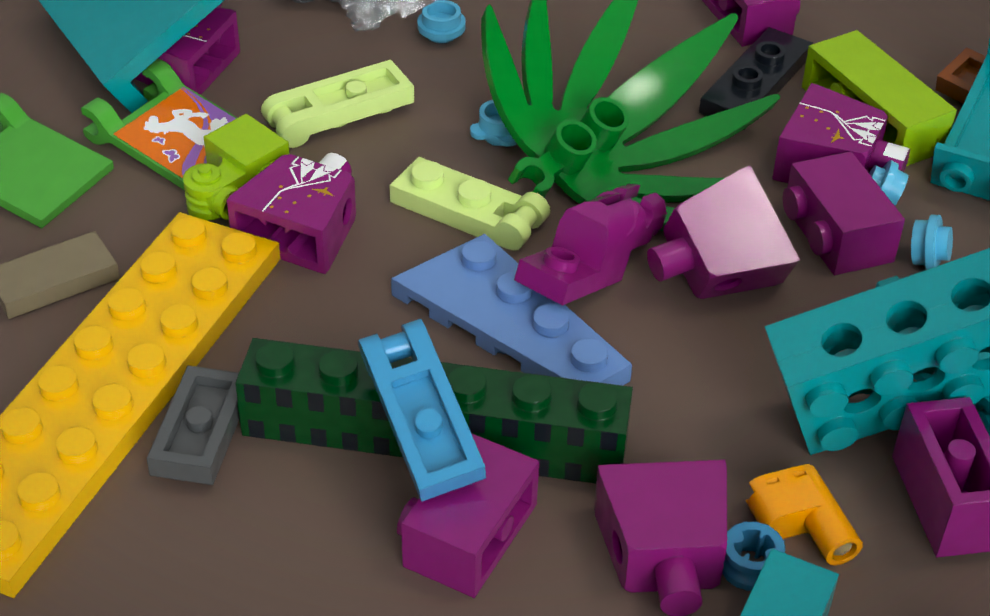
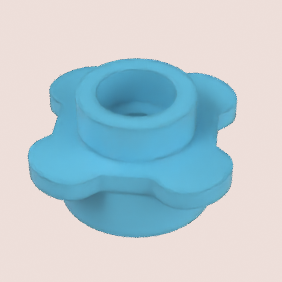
[470,100,517,147]

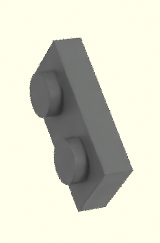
[146,365,240,485]

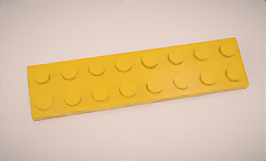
[0,212,280,598]

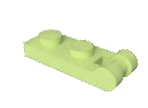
[261,59,414,148]
[390,156,550,251]

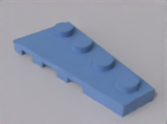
[391,234,632,386]

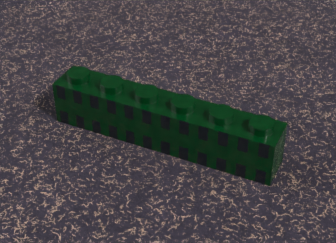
[235,338,633,484]

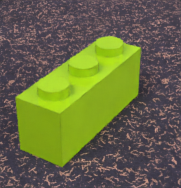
[801,30,957,166]

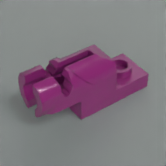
[514,184,667,305]

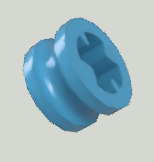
[722,522,786,591]

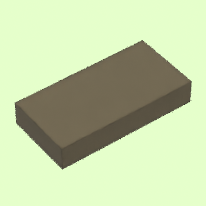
[0,231,120,319]

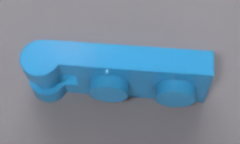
[358,319,486,502]

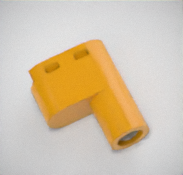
[745,464,863,566]

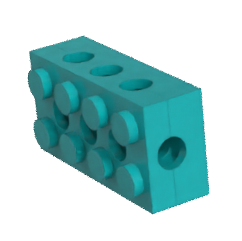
[764,248,990,455]

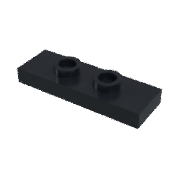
[699,27,813,130]

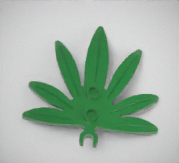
[481,0,780,231]

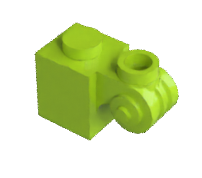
[183,113,290,221]

